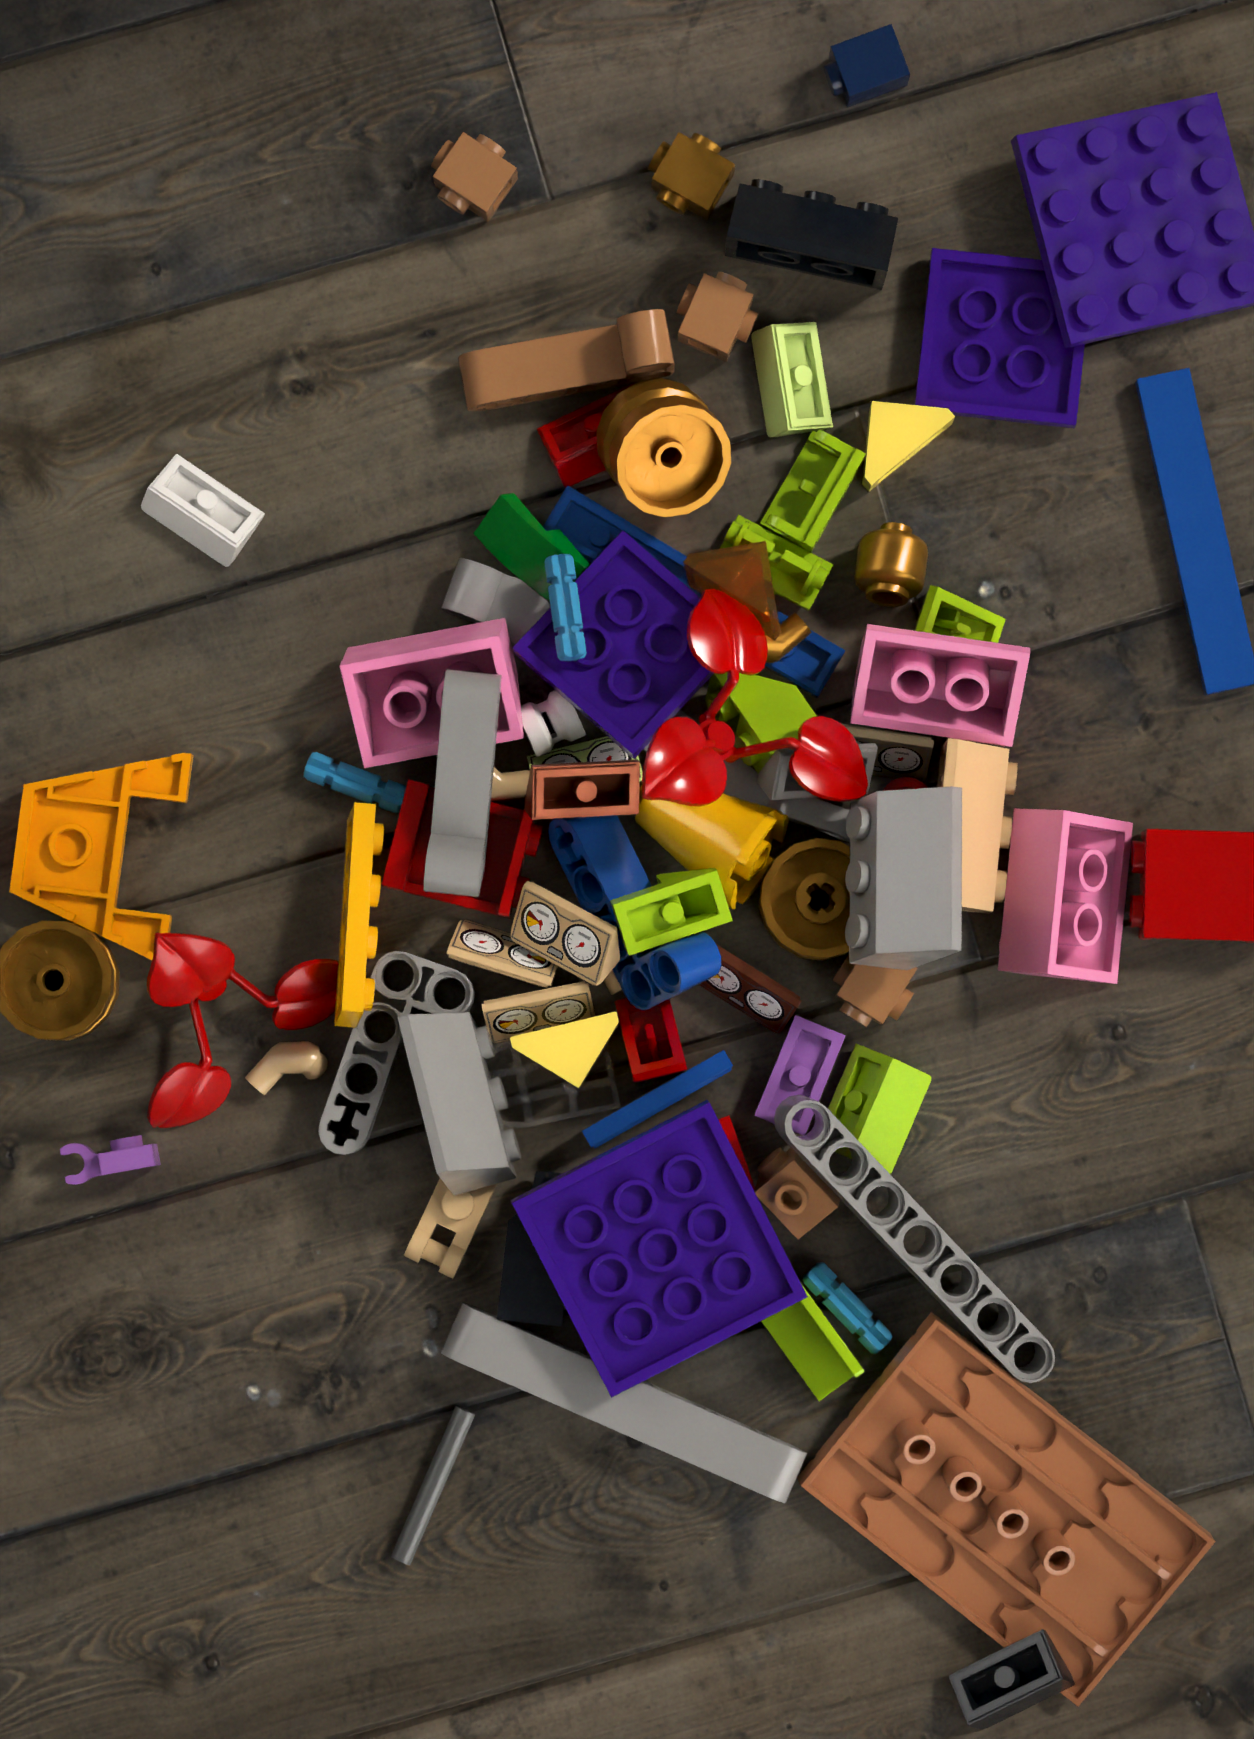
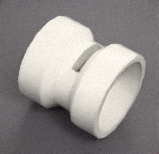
[521,690,586,757]

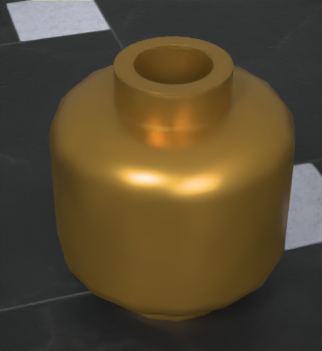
[854,522,928,607]

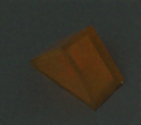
[683,541,781,641]

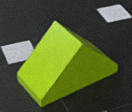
[914,585,1006,643]

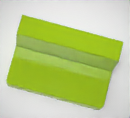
[828,1043,932,1174]
[761,1282,865,1401]

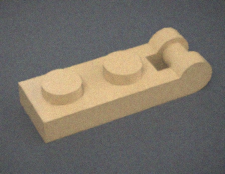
[404,1179,498,1279]

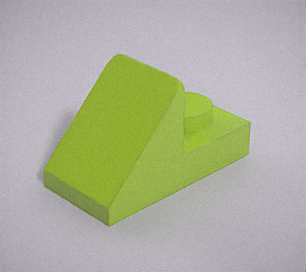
[610,868,733,956]

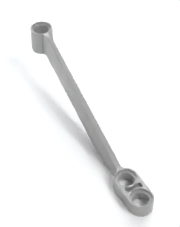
[441,557,850,843]

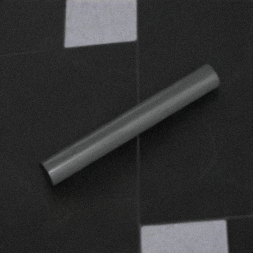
[391,1406,475,1565]

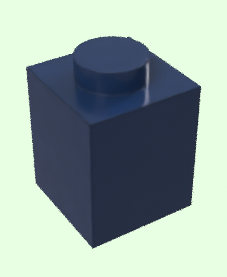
[823,24,910,108]

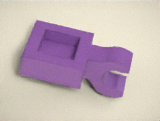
[60,1135,161,1185]

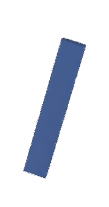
[1135,368,1254,696]
[543,485,845,698]

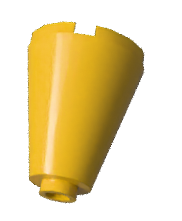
[635,785,789,909]

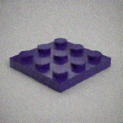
[914,248,1085,428]
[512,531,714,759]

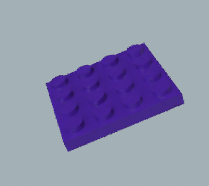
[1011,92,1254,348]
[511,1100,808,1398]

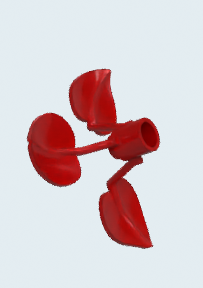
[642,589,868,807]
[146,933,339,1128]

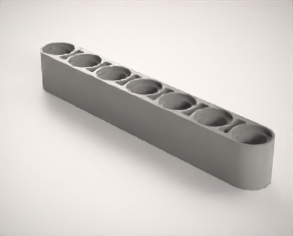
[774,1095,1055,1383]
[441,1303,807,1503]

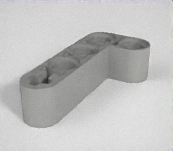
[424,669,502,897]
[318,951,475,1155]

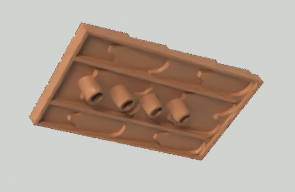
[797,1312,1216,1707]

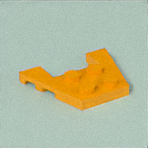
[9,753,193,960]

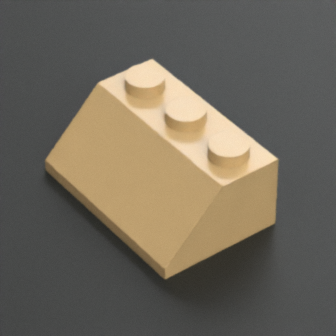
[937,738,1018,914]

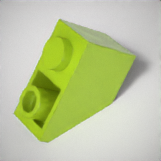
[705,673,817,774]

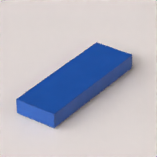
[582,1050,733,1148]

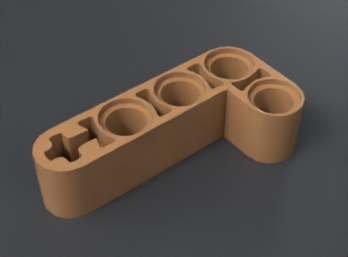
[458,309,675,412]

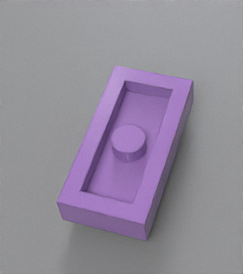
[754,1015,846,1135]

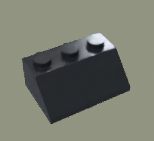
[725,179,898,290]

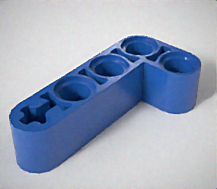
[548,815,722,1010]

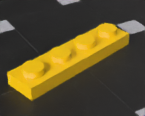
[334,802,384,1028]

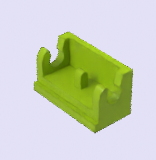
[759,429,866,553]

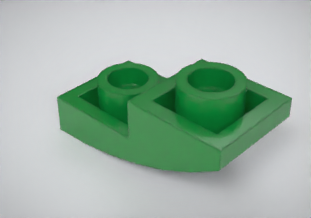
[473,493,590,601]

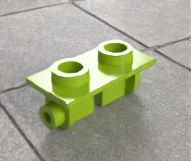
[714,514,834,611]

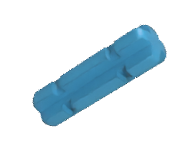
[544,554,587,661]
[303,752,406,814]
[803,1262,893,1354]

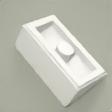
[141,454,265,567]

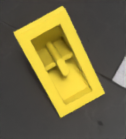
[862,401,955,492]
[510,1012,619,1088]

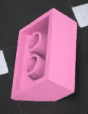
[340,618,524,768]
[850,624,1030,747]
[998,808,1133,984]

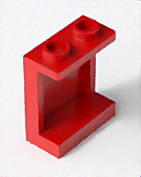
[381,779,543,919]
[1129,829,1254,943]

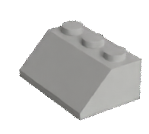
[845,786,962,970]
[397,1012,521,1195]

